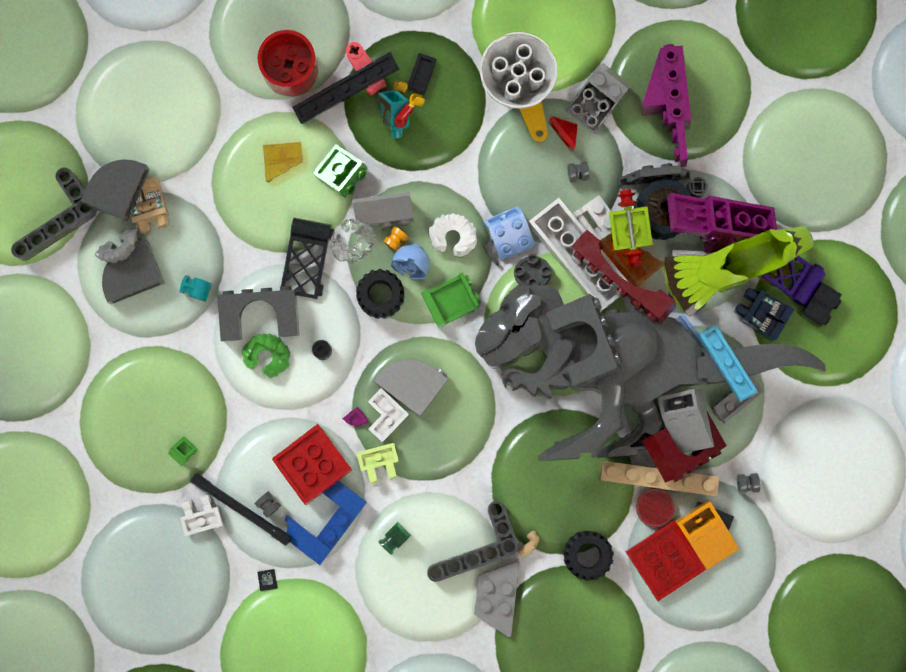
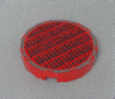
[636,488,675,527]

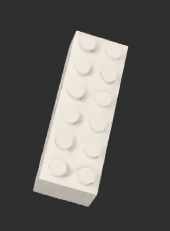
[528,198,628,312]

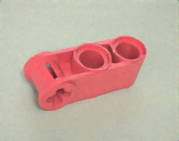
[346,42,387,96]

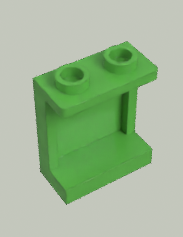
[421,272,481,328]

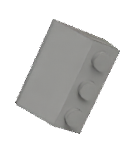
[352,192,414,231]

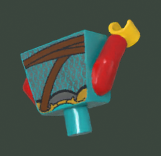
[378,81,425,138]

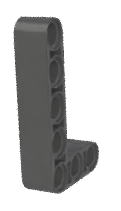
[11,167,98,261]
[427,501,518,582]

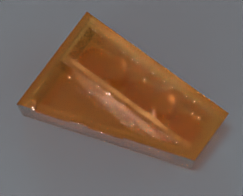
[601,233,664,287]

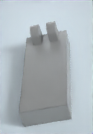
[712,376,764,424]

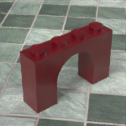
[642,411,727,483]

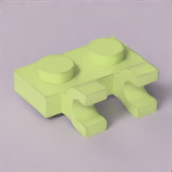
[357,443,399,484]

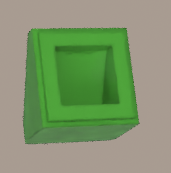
[168,436,198,466]

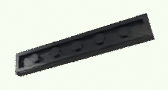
[292,52,400,124]

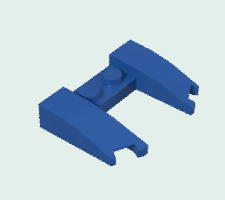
[285,481,367,565]

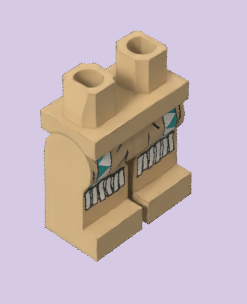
[131,176,170,234]

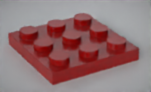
[272,424,352,505]
[625,520,707,601]

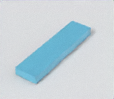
[698,325,758,402]

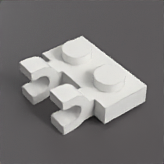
[180,494,224,536]

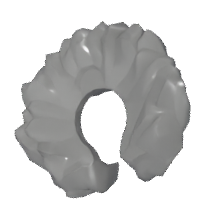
[95,228,138,263]

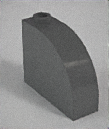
[81,159,150,222]
[102,238,165,305]

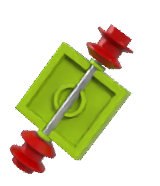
[609,189,653,268]

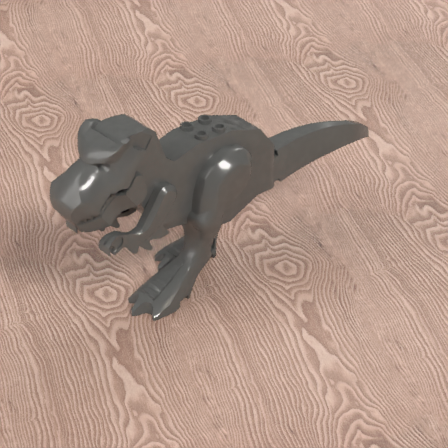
[475,285,826,461]

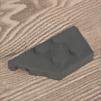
[618,163,691,186]

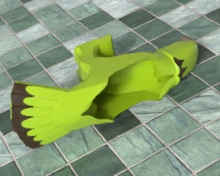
[663,226,814,316]

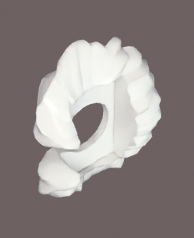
[429,213,477,257]

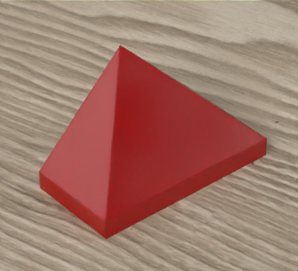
[548,116,578,152]

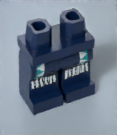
[734,288,795,342]

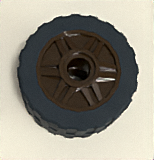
[634,178,692,240]

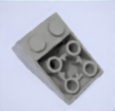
[565,63,632,134]
[658,389,714,453]

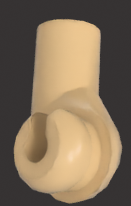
[517,530,540,558]

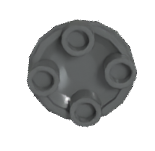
[514,254,552,287]

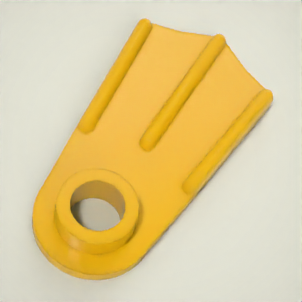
[519,101,548,142]

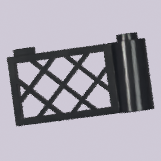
[281,217,335,299]

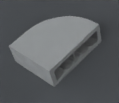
[374,360,448,417]

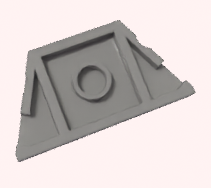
[474,561,520,637]

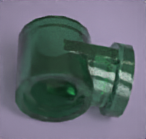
[378,522,411,555]

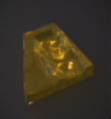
[263,142,303,182]

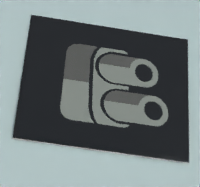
[257,569,277,591]

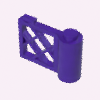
[761,256,826,307]

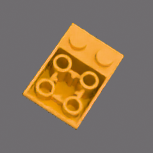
[675,500,739,570]

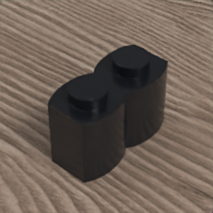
[799,282,842,327]

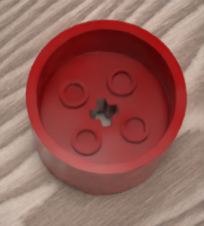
[257,30,319,97]

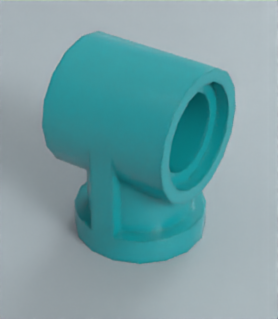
[179,275,212,302]

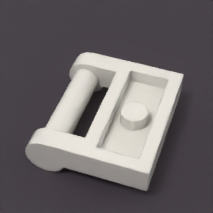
[573,195,612,241]

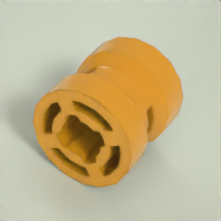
[383,226,409,252]

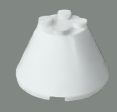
[480,32,557,109]

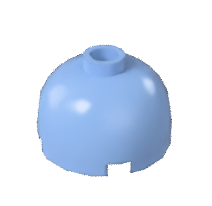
[391,244,430,280]

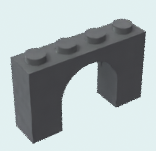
[217,286,300,341]
[546,294,623,388]

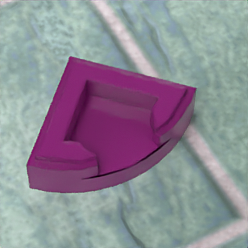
[342,407,369,426]

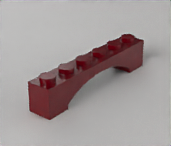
[571,230,676,324]

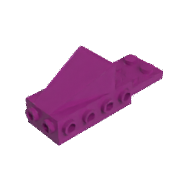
[642,44,691,167]
[667,193,777,253]

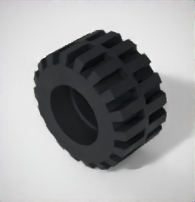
[356,269,405,319]
[563,530,614,581]

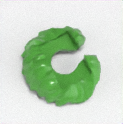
[242,333,290,378]

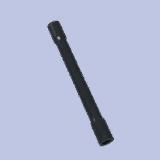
[190,473,293,546]

